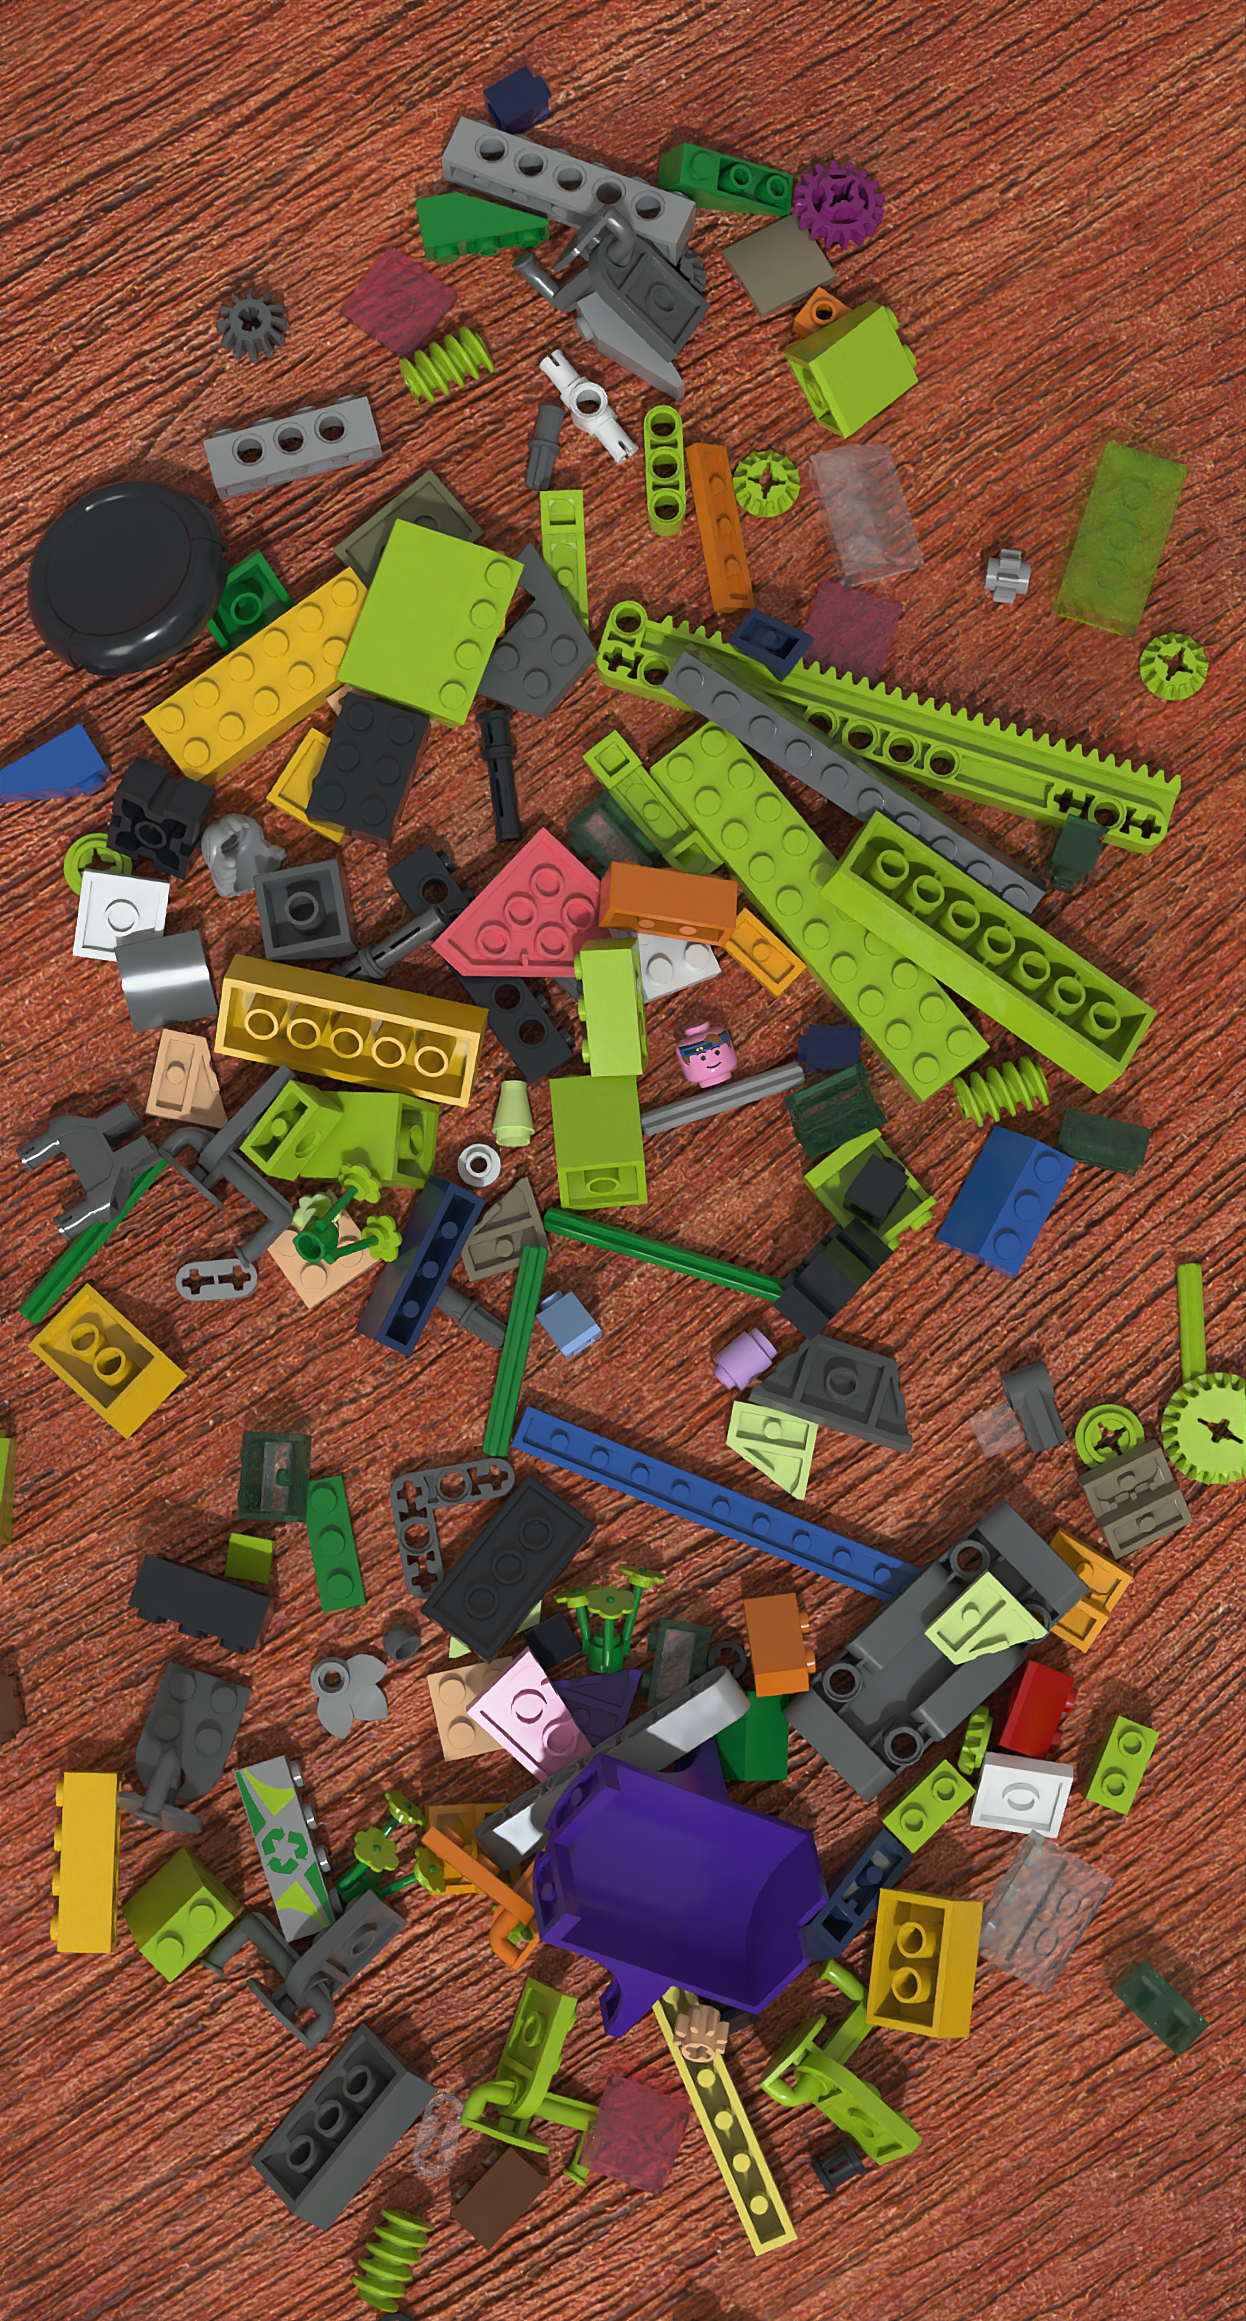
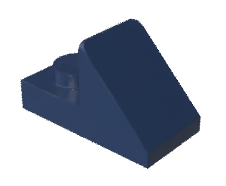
[728,608,815,682]

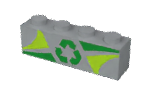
[234,1753,345,1943]

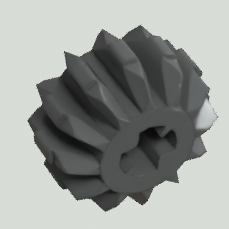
[216,288,289,364]

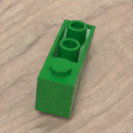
[657,142,794,217]
[415,192,550,264]

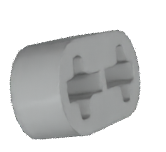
[175,1258,259,1302]

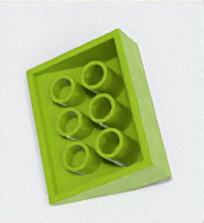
[335,518,525,729]

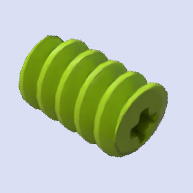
[399,326,495,408]
[953,1056,1049,1128]
[350,2208,435,2312]

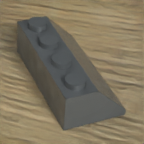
[251,2023,439,2231]

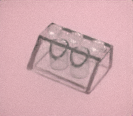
[808,444,925,589]
[978,1829,1115,1994]

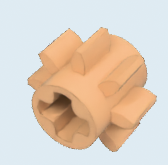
[673,2005,730,2062]

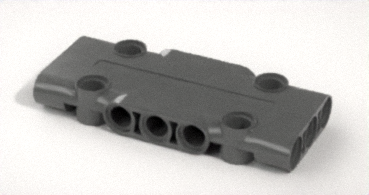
[781,1498,1091,1803]

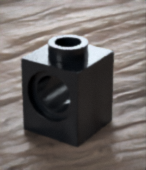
[843,1154,910,1230]

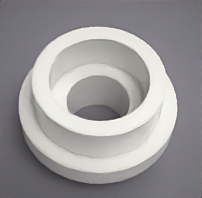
[458,1144,501,1187]

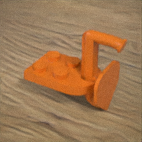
[421,1825,546,1972]

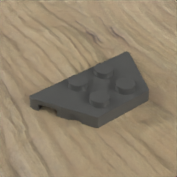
[748,1334,913,1454]

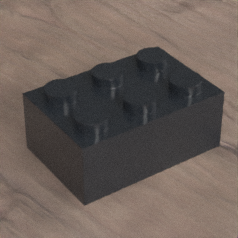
[305,692,432,849]
[128,1554,280,1655]

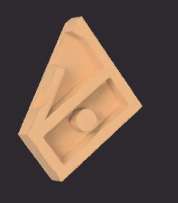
[145,1029,228,1130]

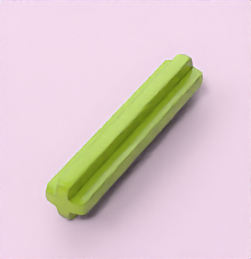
[1177,1263,1207,1385]

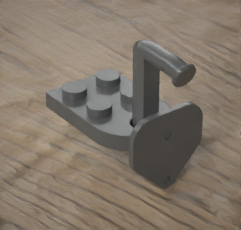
[512,203,711,363]
[156,1063,301,1269]
[116,1661,252,1834]
[200,1889,409,2051]

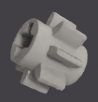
[983,548,1031,604]

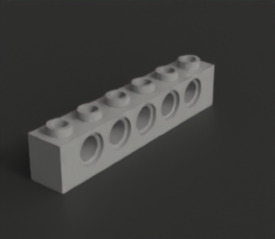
[441,116,696,265]

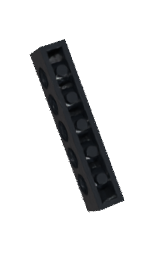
[386,843,576,1089]

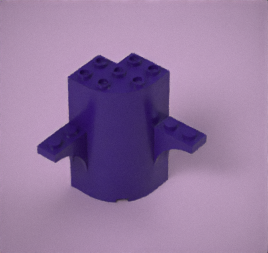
[532,1735,829,2039]

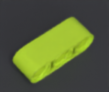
[644,405,686,537]

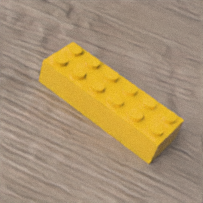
[142,566,368,787]
[214,954,489,1108]

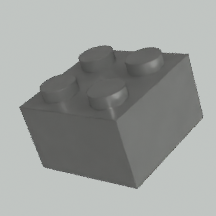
[253,859,359,966]

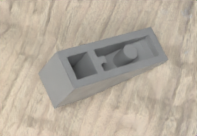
[574,291,685,401]

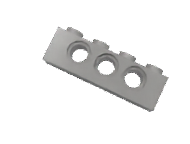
[203,395,383,501]

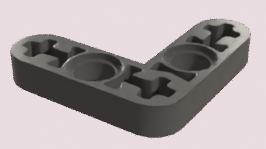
[390,1458,515,1599]

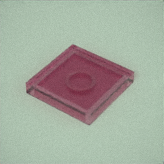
[340,245,458,362]
[802,579,903,688]

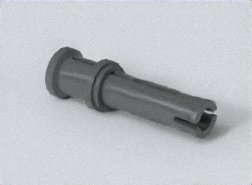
[330,903,451,983]

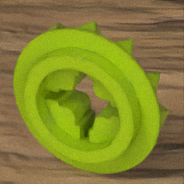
[733,449,800,518]
[1140,631,1209,700]
[64,833,133,896]
[1074,1404,1145,1469]
[957,1705,993,1775]

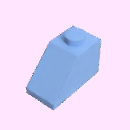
[536,1290,602,1361]

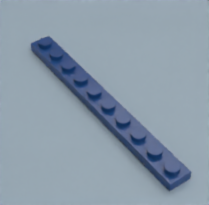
[511,1405,922,1602]

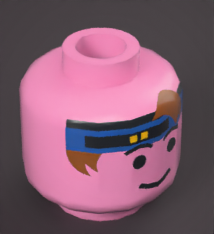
[676,1021,738,1088]

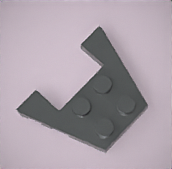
[476,543,600,720]

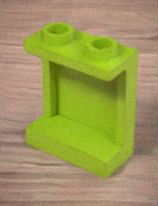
[802,1122,937,1250]

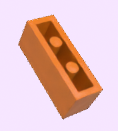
[599,860,738,947]

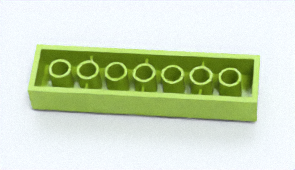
[818,810,1157,1094]

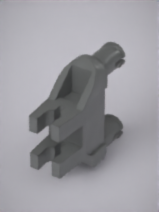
[16,1101,163,1241]

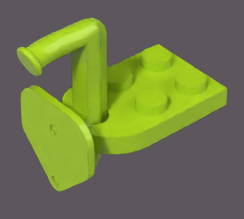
[758,1957,923,2165]
[459,1976,607,2187]

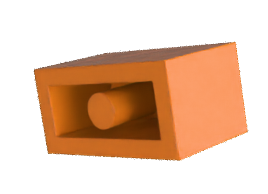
[743,1593,816,1698]

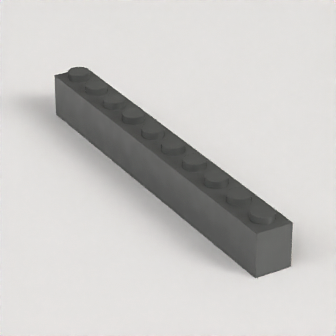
[661,643,1046,918]

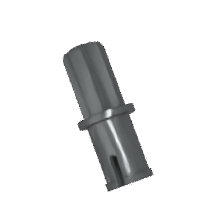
[524,405,565,492]
[435,1282,507,1349]

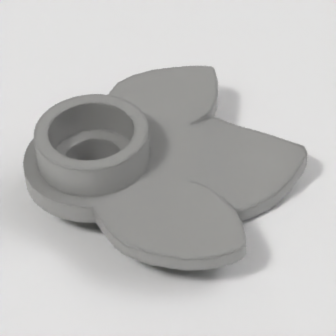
[310,1654,388,1739]

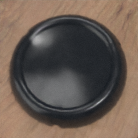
[27,478,229,676]

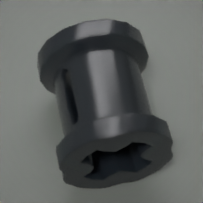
[810,2138,868,2197]

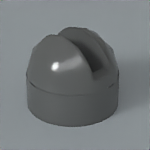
[382,1623,421,1663]

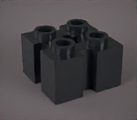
[106,756,217,880]
[773,1217,894,1341]

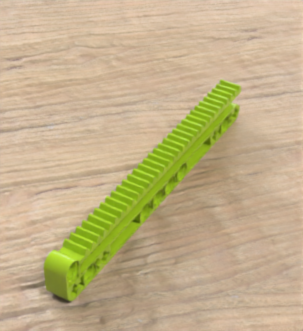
[596,600,1181,854]

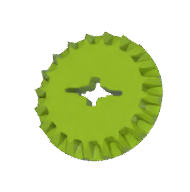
[1161,1372,1246,1485]

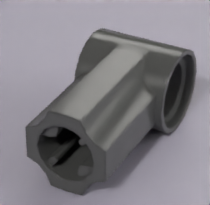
[1000,1360,1068,1454]

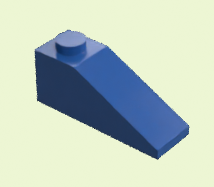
[0,723,112,803]

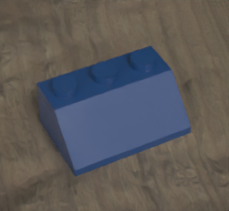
[935,1125,1077,1280]

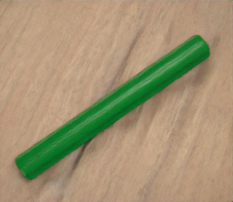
[19,1155,169,1324]
[483,1244,549,1457]

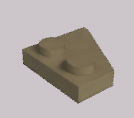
[461,1177,553,1283]

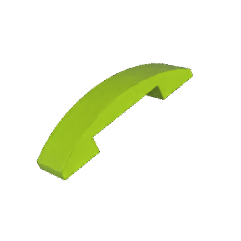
[540,489,589,636]
[582,730,723,876]

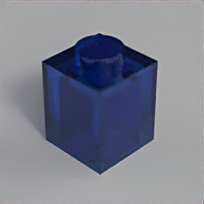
[483,65,551,135]
[797,1024,861,1076]

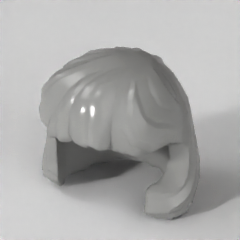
[201,813,288,898]

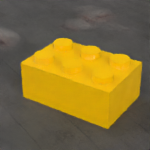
[865,1888,983,2038]

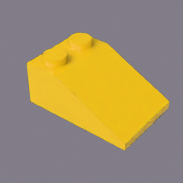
[28,1283,187,1439]

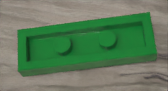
[299,1475,367,1613]

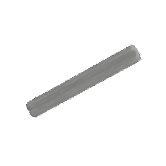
[640,1062,805,1136]

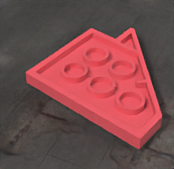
[431,827,613,977]

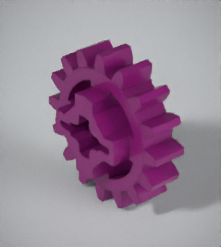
[792,160,885,250]

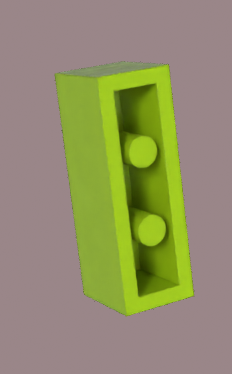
[574,937,649,1077]

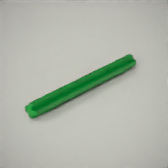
[543,1207,784,1302]

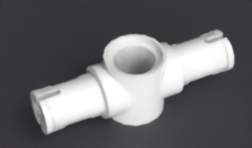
[539,349,639,465]

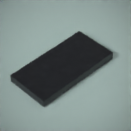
[420,1474,597,1665]

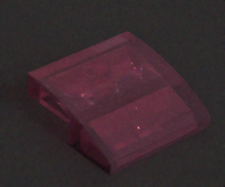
[577,2074,693,2195]

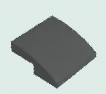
[114,929,219,1032]

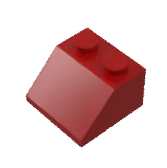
[991,1659,1078,1761]

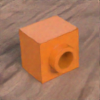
[793,287,853,339]

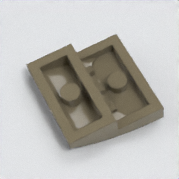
[721,214,836,320]
[1077,1439,1193,1560]

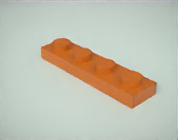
[685,442,756,614]

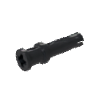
[475,710,523,843]

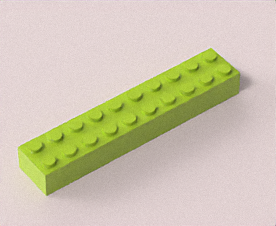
[650,720,990,1107]

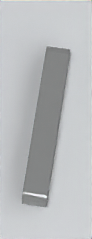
[472,1666,751,1872]

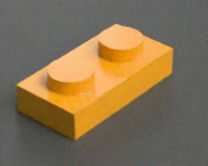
[721,908,807,999]

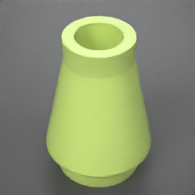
[492,1080,535,1147]

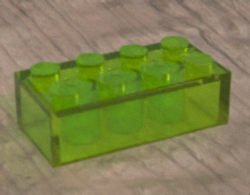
[1051,441,1189,638]

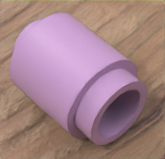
[712,1327,778,1391]

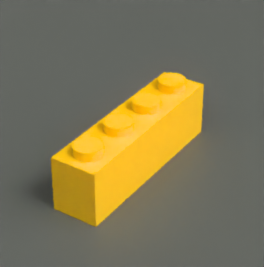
[50,1770,123,1953]

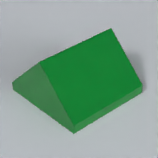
[205,549,295,656]
[714,1690,790,1781]

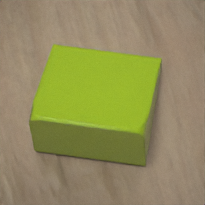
[225,1533,276,1584]

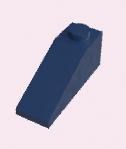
[803,1828,913,1962]

